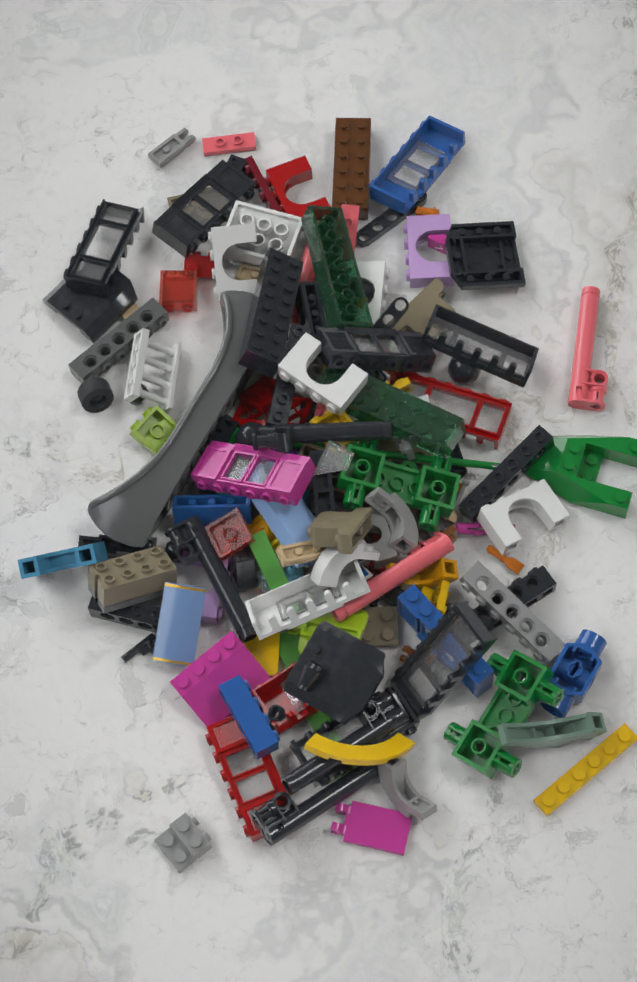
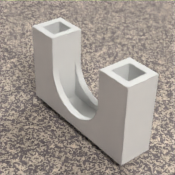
[208,223,257,301]
[335,261,390,328]
[278,333,368,416]
[477,479,570,556]

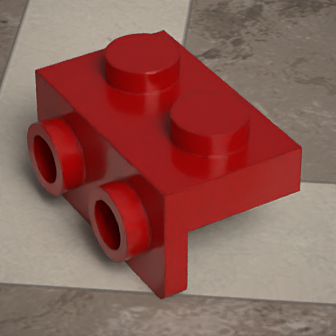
[183,251,215,279]

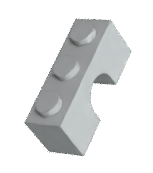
[367,506,400,569]

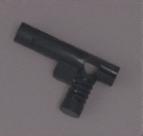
[121,633,156,663]

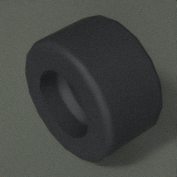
[77,377,114,413]

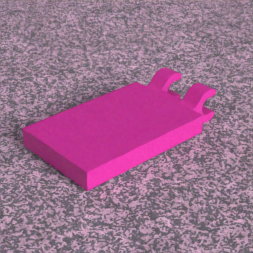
[330,801,413,856]

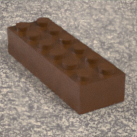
[332,118,371,220]

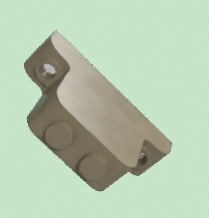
[386,278,456,339]
[307,507,373,554]

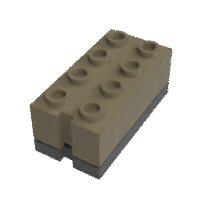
[88,545,177,613]

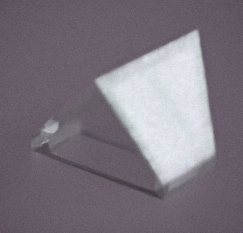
[313,440,354,476]

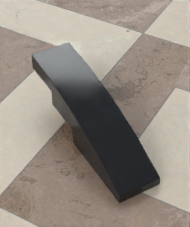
[309,449,335,518]
[78,534,157,558]

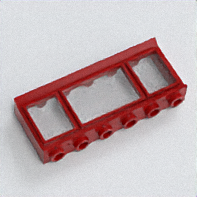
[390,372,512,450]

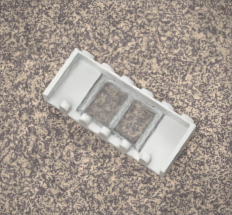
[245,559,371,640]

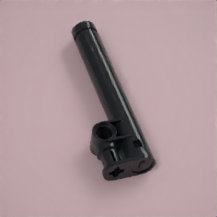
[252,420,393,452]
[164,516,257,643]
[281,687,409,795]
[249,765,379,846]

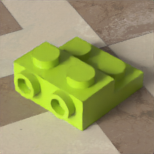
[129,405,177,455]

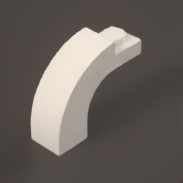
[310,541,380,587]

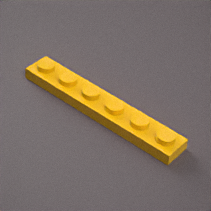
[533,723,637,817]

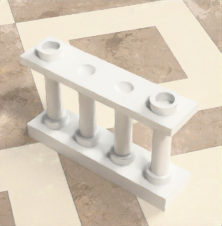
[124,328,182,413]

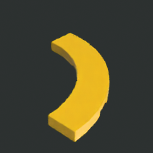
[304,733,415,766]

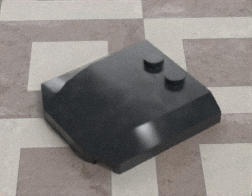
[444,221,526,290]
[42,261,138,343]
[283,621,385,725]

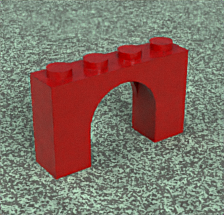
[264,155,333,232]

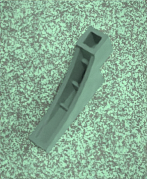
[497,712,607,748]

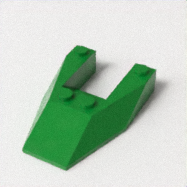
[525,435,637,519]

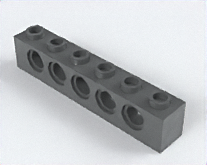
[68,298,169,384]

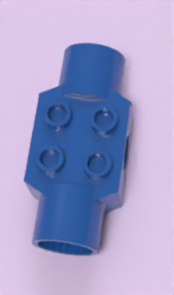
[540,629,607,718]

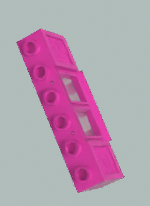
[191,441,316,506]

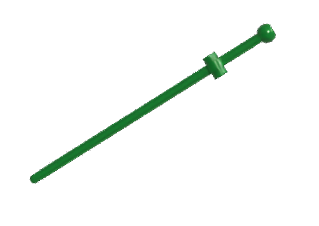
[294,442,500,470]

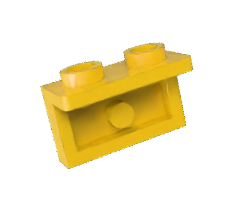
[421,580,450,622]

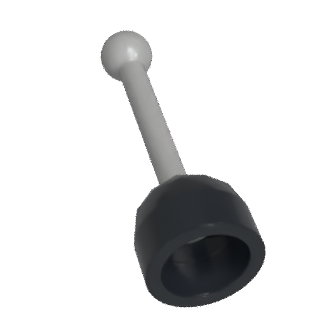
[268,704,307,727]

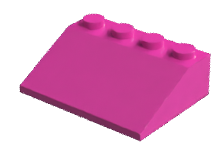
[170,630,271,726]

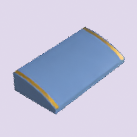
[152,582,206,667]

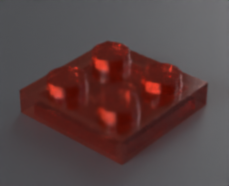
[205,507,255,561]

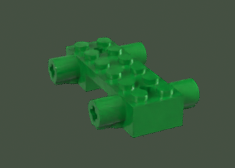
[336,441,461,531]
[444,649,564,779]

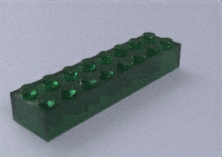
[301,205,373,339]
[316,368,466,460]

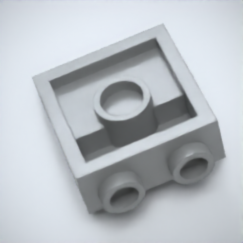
[154,812,212,873]

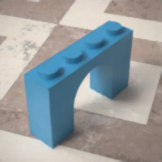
[17,541,108,579]

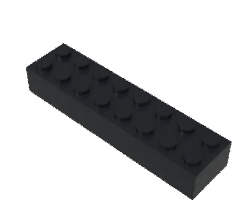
[238,247,304,379]

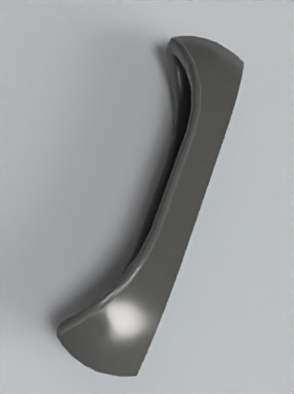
[88,290,254,548]

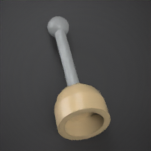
[441,479,470,524]

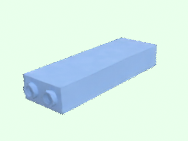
[239,461,316,568]

